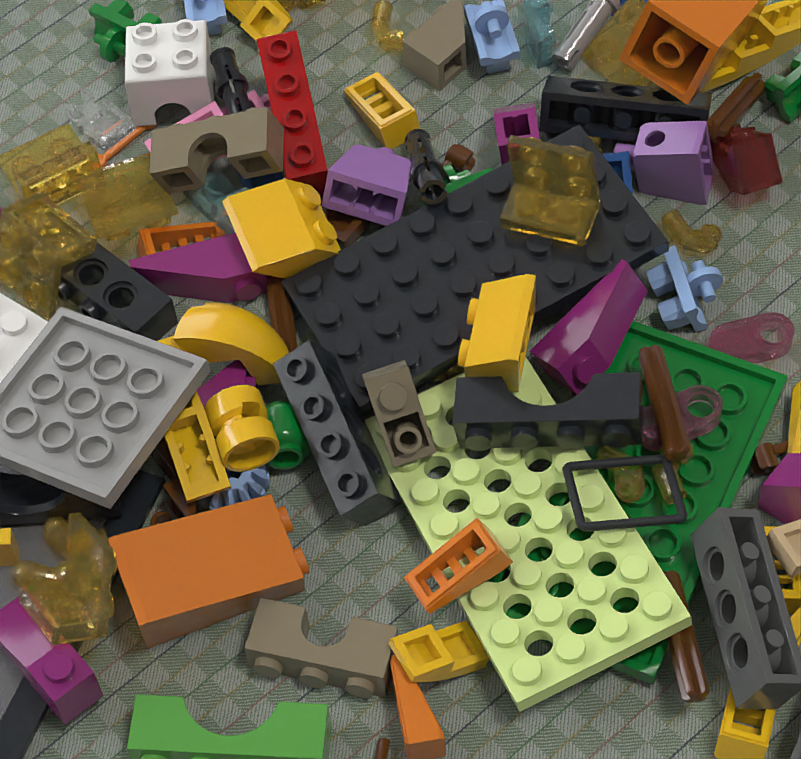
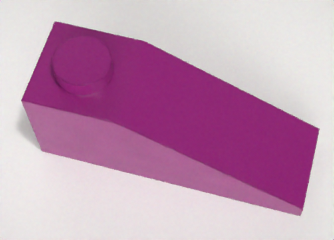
[128,233,268,303]
[530,259,648,395]
[0,595,104,725]

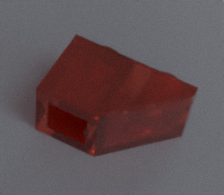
[710,123,783,195]

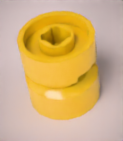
[204,385,280,472]

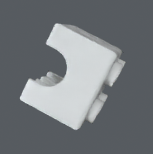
[125,19,214,126]

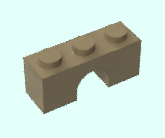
[149,107,284,194]
[244,598,399,698]

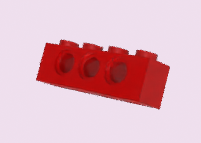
[256,30,328,197]

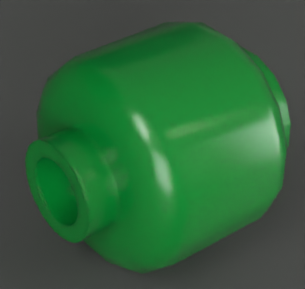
[266,401,311,470]

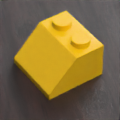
[222,179,341,279]
[458,274,536,392]

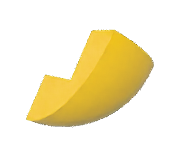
[173,302,289,385]

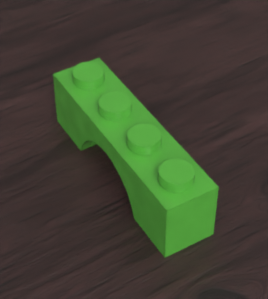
[127,694,332,759]

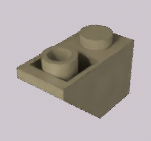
[402,0,466,91]
[362,360,436,467]

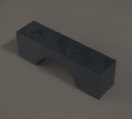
[453,372,644,451]
[0,472,122,525]

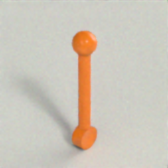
[89,119,157,171]

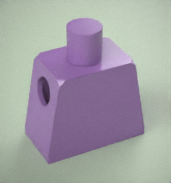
[614,121,715,205]
[321,144,411,226]

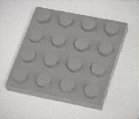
[0,307,211,509]

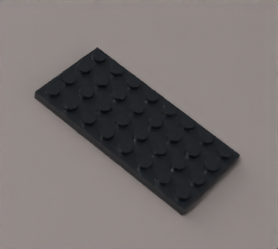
[282,125,669,416]

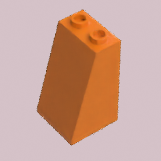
[619,0,768,105]
[108,494,310,649]

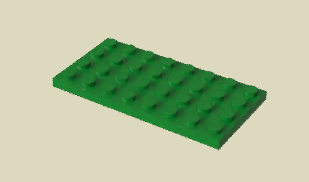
[490,321,788,685]

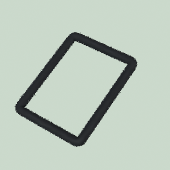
[562,454,687,532]

